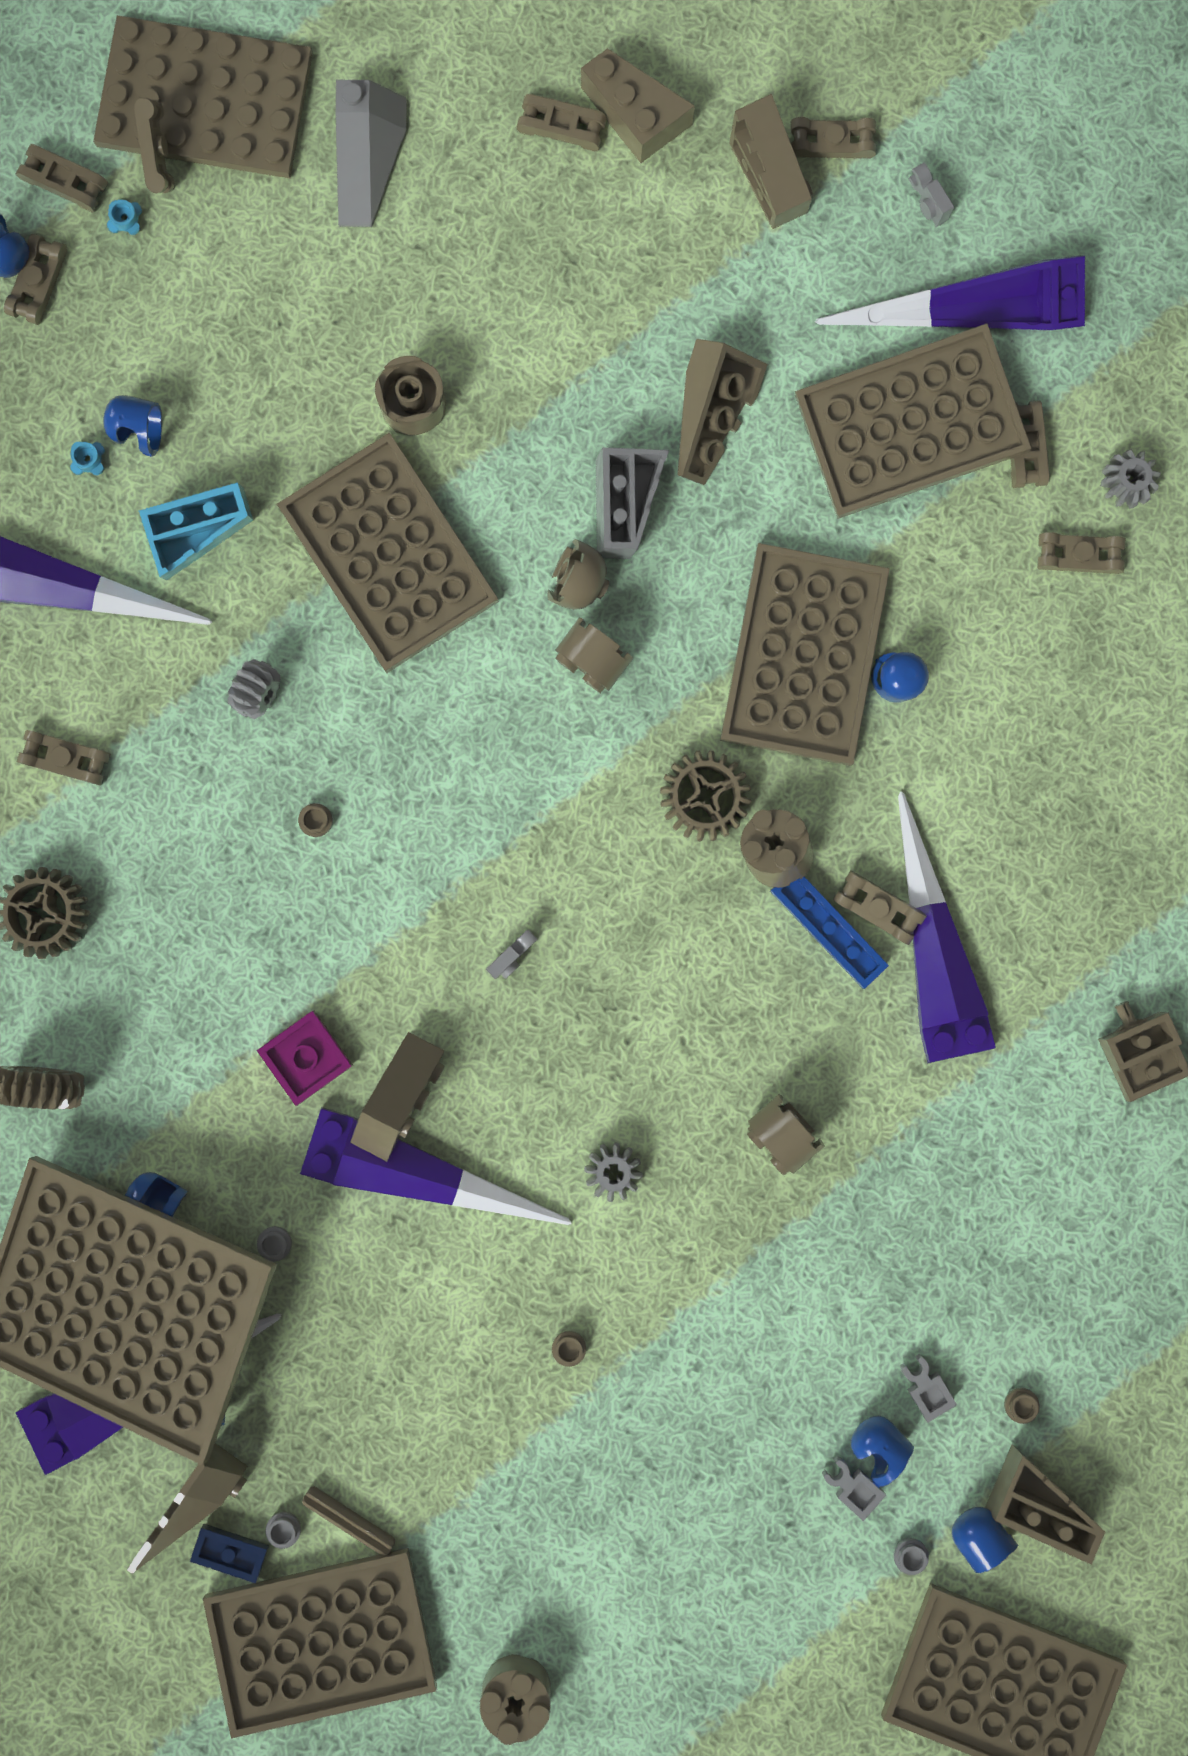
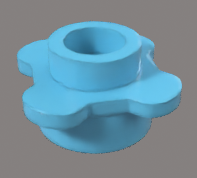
[107,200,142,235]
[70,442,105,475]

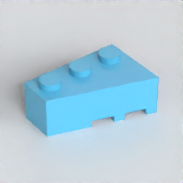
[139,482,253,580]

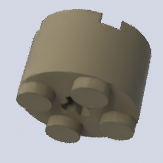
[375,356,446,435]
[555,617,633,694]
[740,809,814,888]
[747,1094,825,1175]
[480,1654,551,1745]

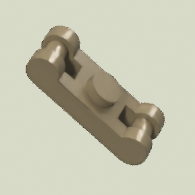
[516,94,607,152]
[134,98,175,193]
[791,117,876,159]
[15,144,108,213]
[4,233,67,325]
[1011,400,1049,488]
[1037,532,1126,574]
[16,730,111,786]
[833,871,927,945]

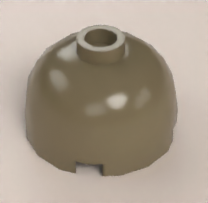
[547,539,609,610]

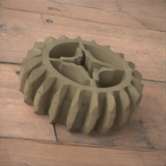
[660,750,751,842]
[0,867,90,959]
[0,1065,85,1110]

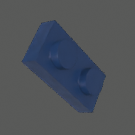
[190,1524,269,1584]

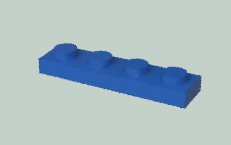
[770,877,889,989]

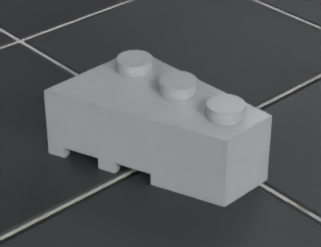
[596,447,669,559]

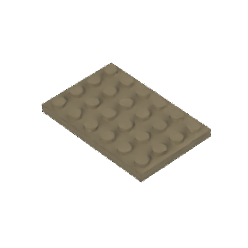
[93,15,313,178]
[795,324,1031,519]
[277,433,499,674]
[720,543,890,766]
[203,1548,437,1739]
[881,1583,1127,1756]

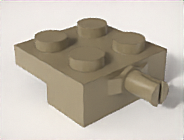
[1098,1001,1188,1102]

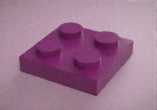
[257,1010,353,1106]

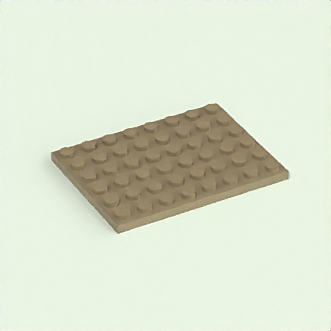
[0,1156,277,1465]

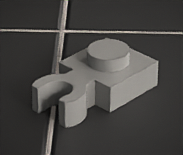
[909,163,954,227]
[486,930,538,979]
[900,1354,957,1423]
[822,1456,886,1521]

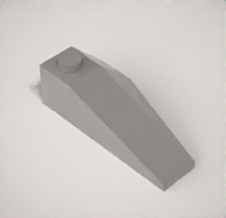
[335,79,407,227]

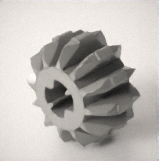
[1100,449,1161,509]
[228,659,281,719]
[584,1142,643,1202]

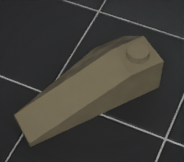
[678,339,768,485]
[127,1443,248,1574]

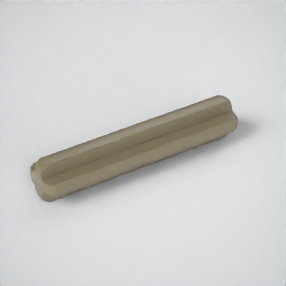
[302,1486,395,1556]

